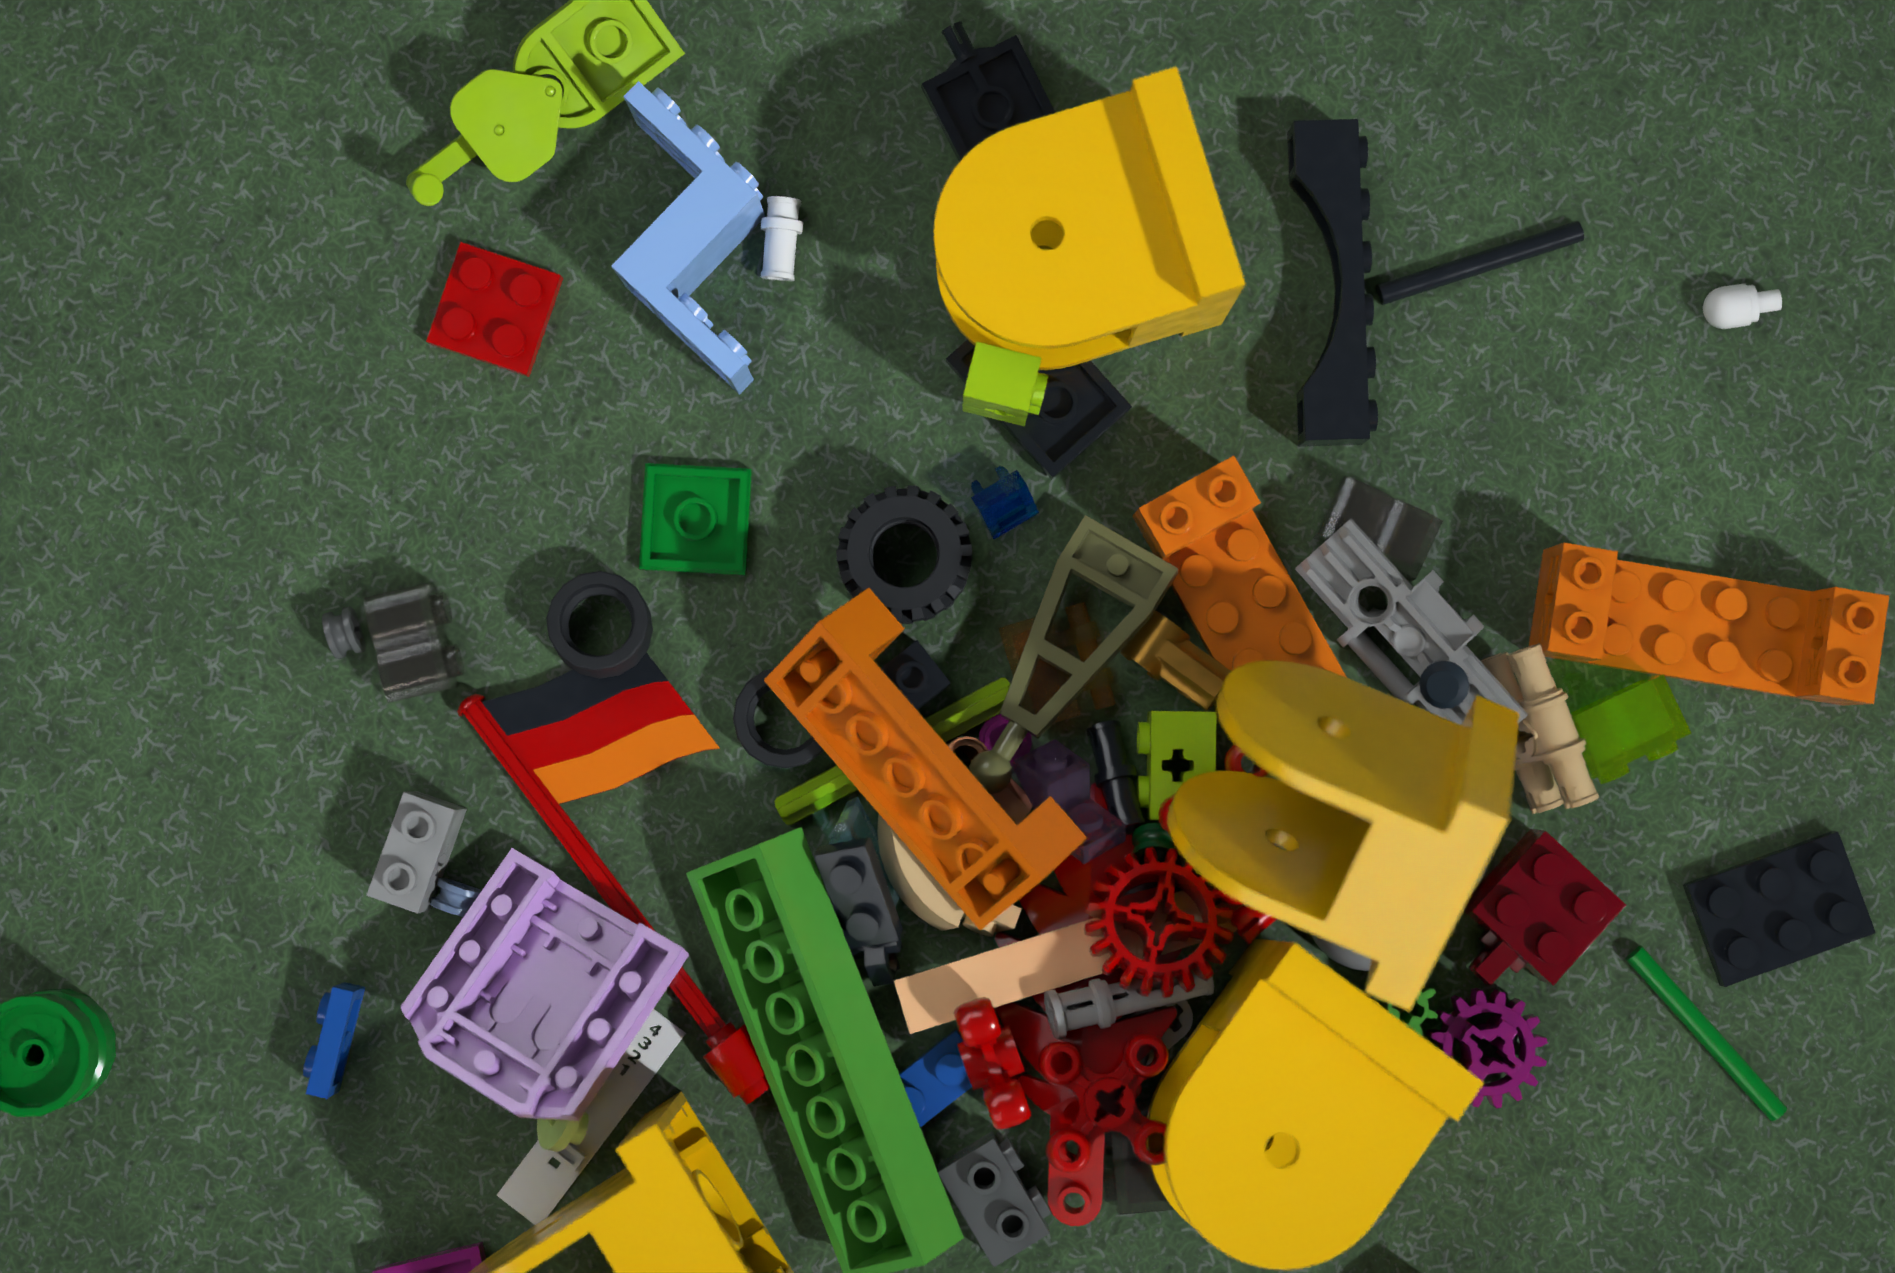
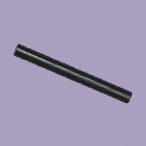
[1376,221,1584,305]

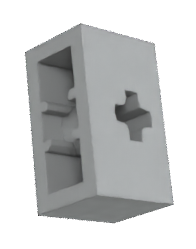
[366,791,467,914]

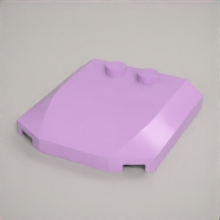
[400,848,689,1121]

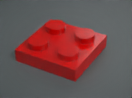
[426,242,563,377]

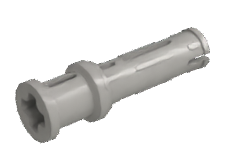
[1044,971,1214,1039]

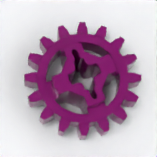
[1426,988,1548,1108]

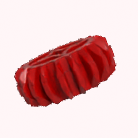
[1084,847,1234,998]

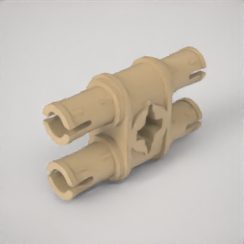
[1480,643,1599,814]

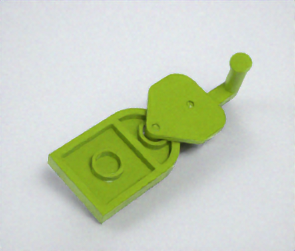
[406,0,685,206]

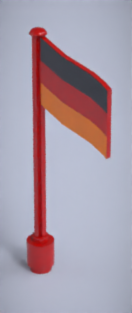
[458,652,770,1105]

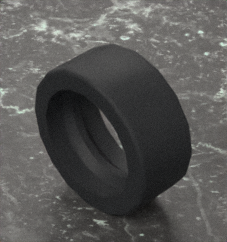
[546,571,653,679]
[733,668,824,769]

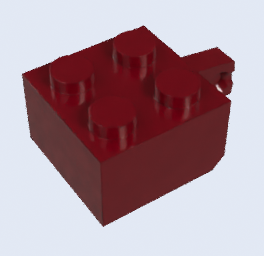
[1462,829,1626,986]

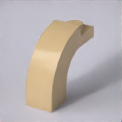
[877,814,1022,936]

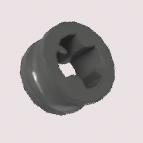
[322,606,366,659]

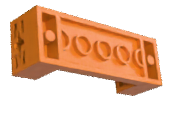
[1132,455,1347,783]
[1529,543,1889,706]
[764,588,1087,931]

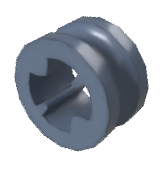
[430,878,482,917]

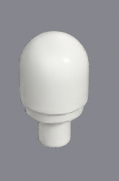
[1703,283,1782,329]

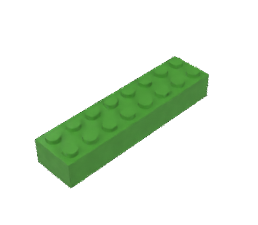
[686,827,964,1273]

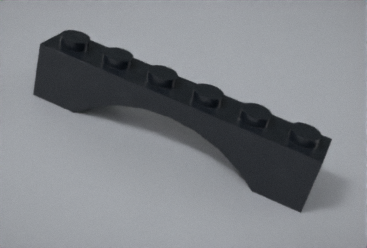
[1287,119,1378,447]

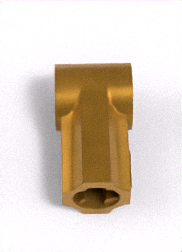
[1120,611,1231,712]

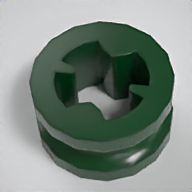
[1132,823,1181,865]

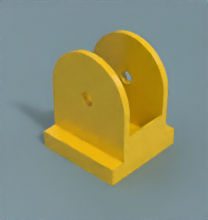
[934,66,1245,370]
[1168,661,1519,1011]
[1146,939,1484,1270]
[469,1091,794,1273]

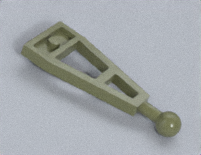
[969,515,1178,794]

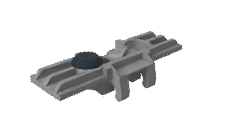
[1295,518,1528,725]

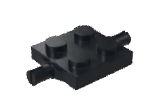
[921,21,1056,162]

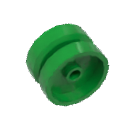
[0,989,116,1117]

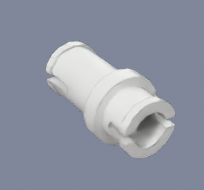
[760,196,803,281]

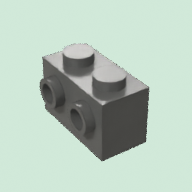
[937,1131,1052,1267]

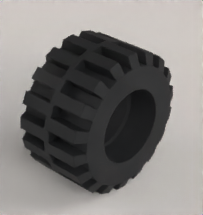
[836,485,972,624]

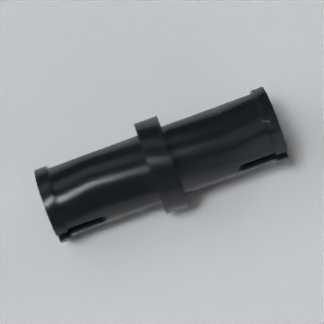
[1086,720,1146,834]

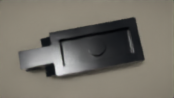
[814,837,903,987]

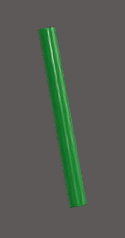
[1625,945,1787,1121]

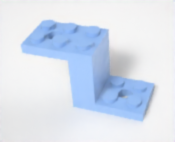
[611,81,765,395]

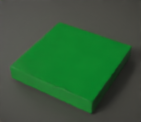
[639,463,752,576]

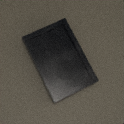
[946,339,1132,480]
[1682,831,1876,987]

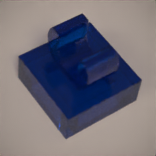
[971,466,1039,540]

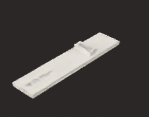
[497,1009,686,1225]

